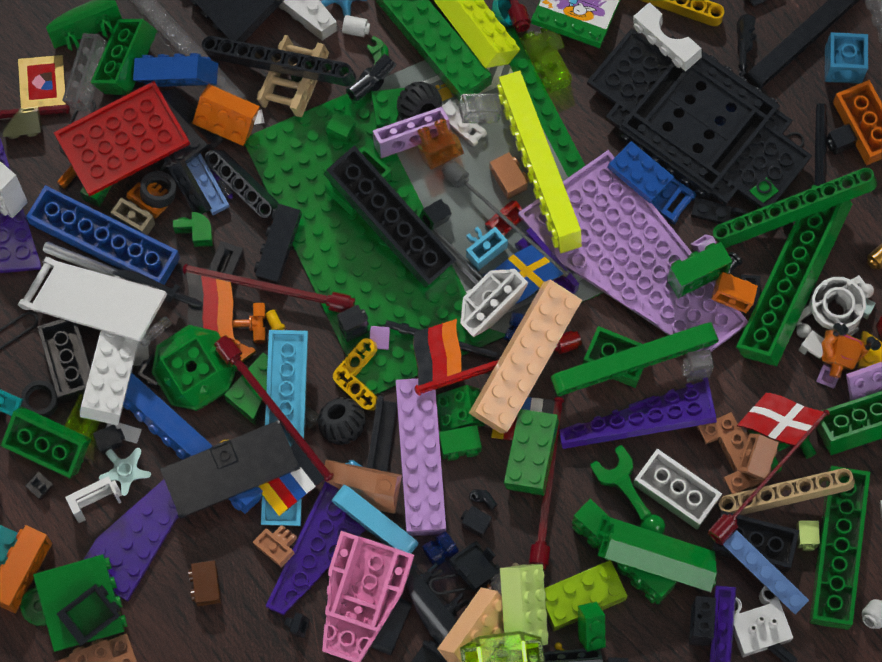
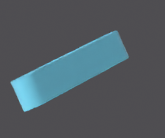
[332,485,419,554]

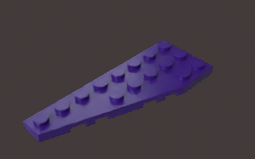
[84,480,178,602]

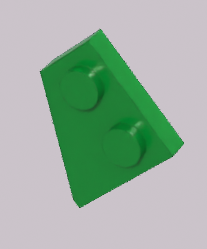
[371,88,405,128]

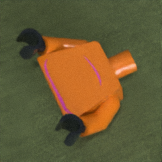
[821,323,881,378]

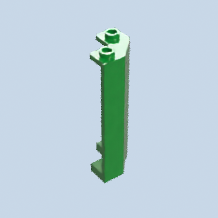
[597,515,717,592]

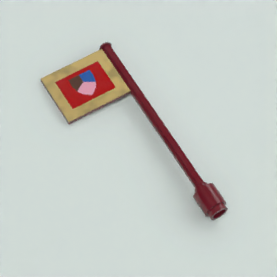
[0,55,70,119]

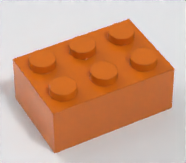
[192,84,260,146]

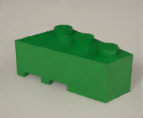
[224,353,268,425]

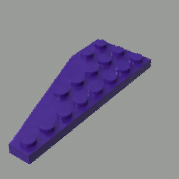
[266,481,366,615]

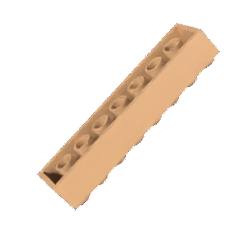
[469,279,582,433]

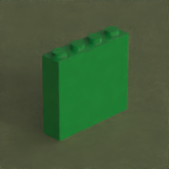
[33,554,128,652]

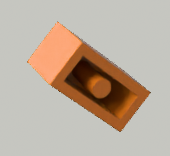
[711,272,758,313]

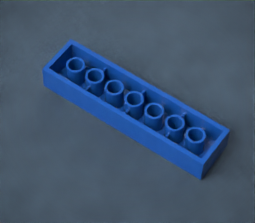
[26,185,180,285]

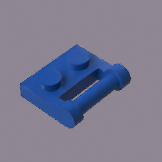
[651,178,697,225]

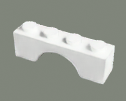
[633,2,702,71]

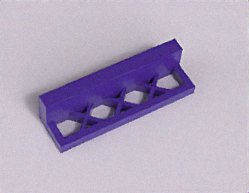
[515,227,579,294]

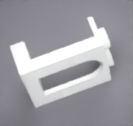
[65,476,122,523]

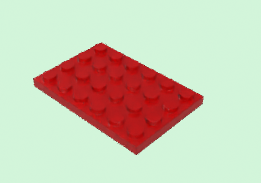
[54,81,190,197]

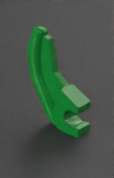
[367,36,389,64]

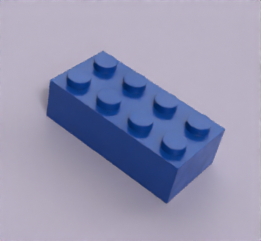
[133,53,218,87]

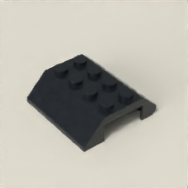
[151,88,223,176]

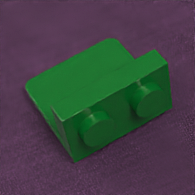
[436,385,485,431]

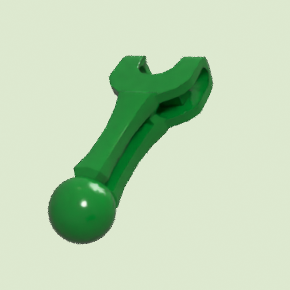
[590,445,665,534]

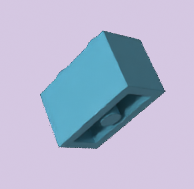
[466,226,508,271]

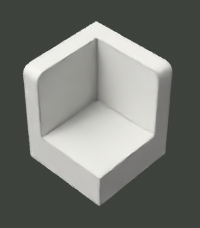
[799,330,824,359]

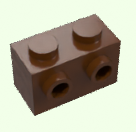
[188,560,221,606]

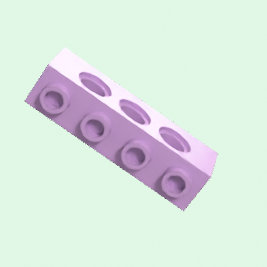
[373,107,450,158]

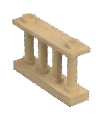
[257,35,329,117]

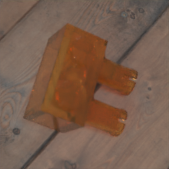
[417,118,464,170]

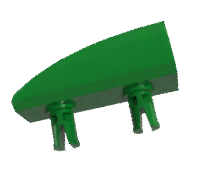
[46,0,122,51]

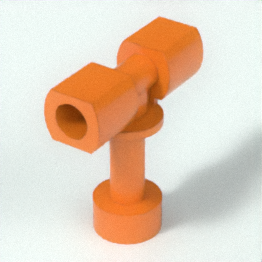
[233,303,266,343]

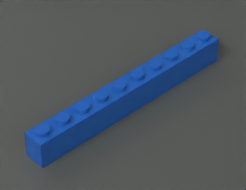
[123,373,263,514]

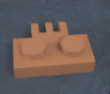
[253,525,297,567]

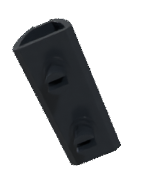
[407,562,470,646]

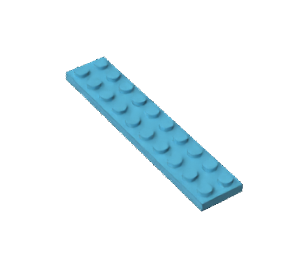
[261,330,308,526]

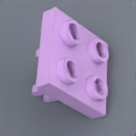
[846,362,882,401]

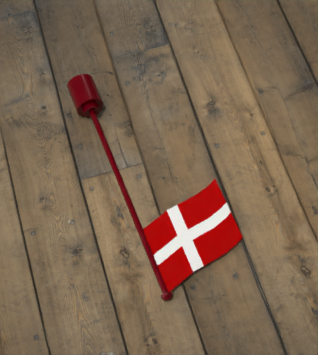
[708,393,830,545]

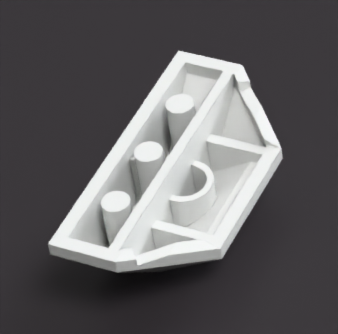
[460,269,528,337]

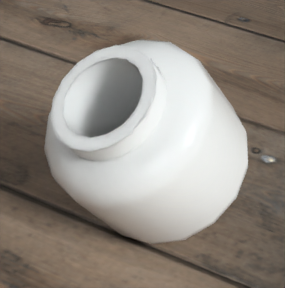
[862,599,882,629]

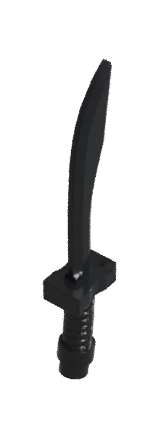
[112,270,202,309]

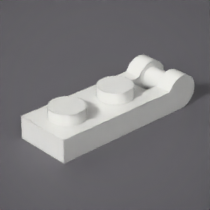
[442,99,487,147]

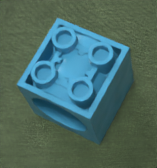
[825,32,868,84]

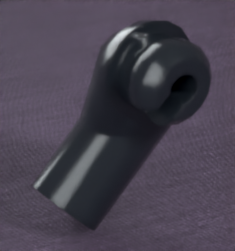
[469,489,498,510]

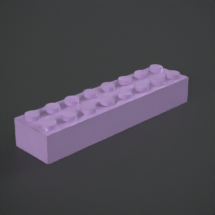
[396,378,446,536]

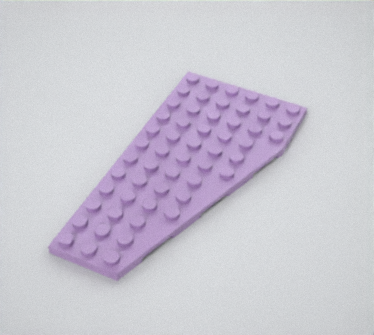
[518,150,748,357]

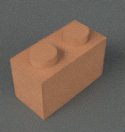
[489,152,529,200]
[738,434,779,479]

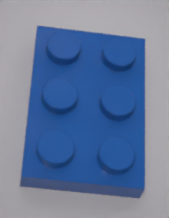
[607,141,674,203]

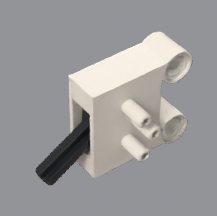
[733,586,798,662]

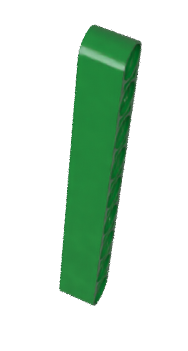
[713,168,877,248]
[550,322,719,396]

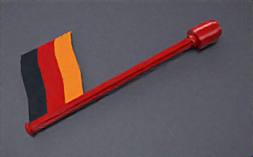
[413,319,582,396]

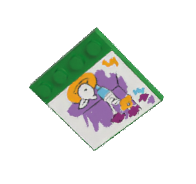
[530,0,621,48]

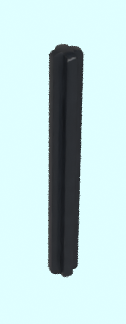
[814,103,827,186]

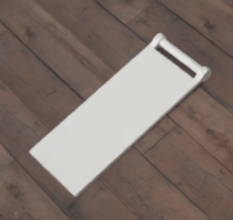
[18,257,167,341]

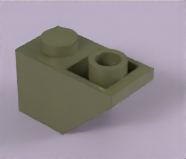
[3,106,42,139]

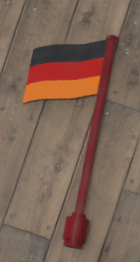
[183,264,355,341]

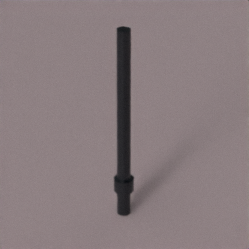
[385,320,497,360]

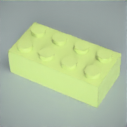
[500,564,549,649]

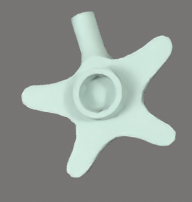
[99,448,151,496]

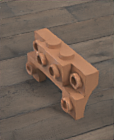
[697,412,765,494]
[56,633,137,662]

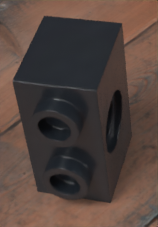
[337,305,369,342]

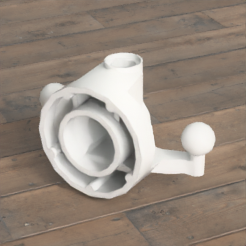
[796,275,874,338]

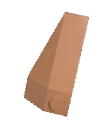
[325,460,402,514]

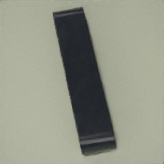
[205,149,279,218]

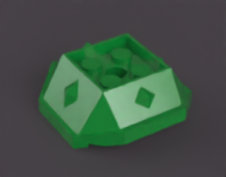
[152,325,237,411]

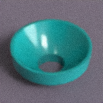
[491,0,513,27]

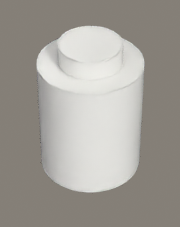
[342,15,371,37]

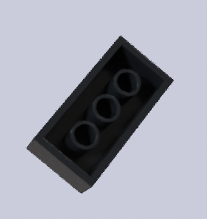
[37,319,91,403]
[712,511,799,573]

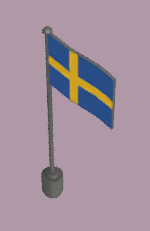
[441,160,569,305]

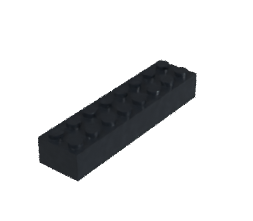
[323,145,457,288]

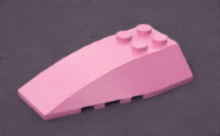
[322,531,415,662]

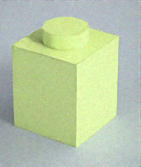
[796,521,820,551]

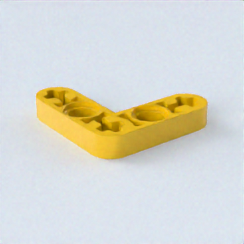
[333,338,378,411]

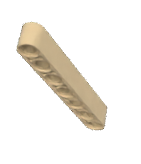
[719,468,855,515]

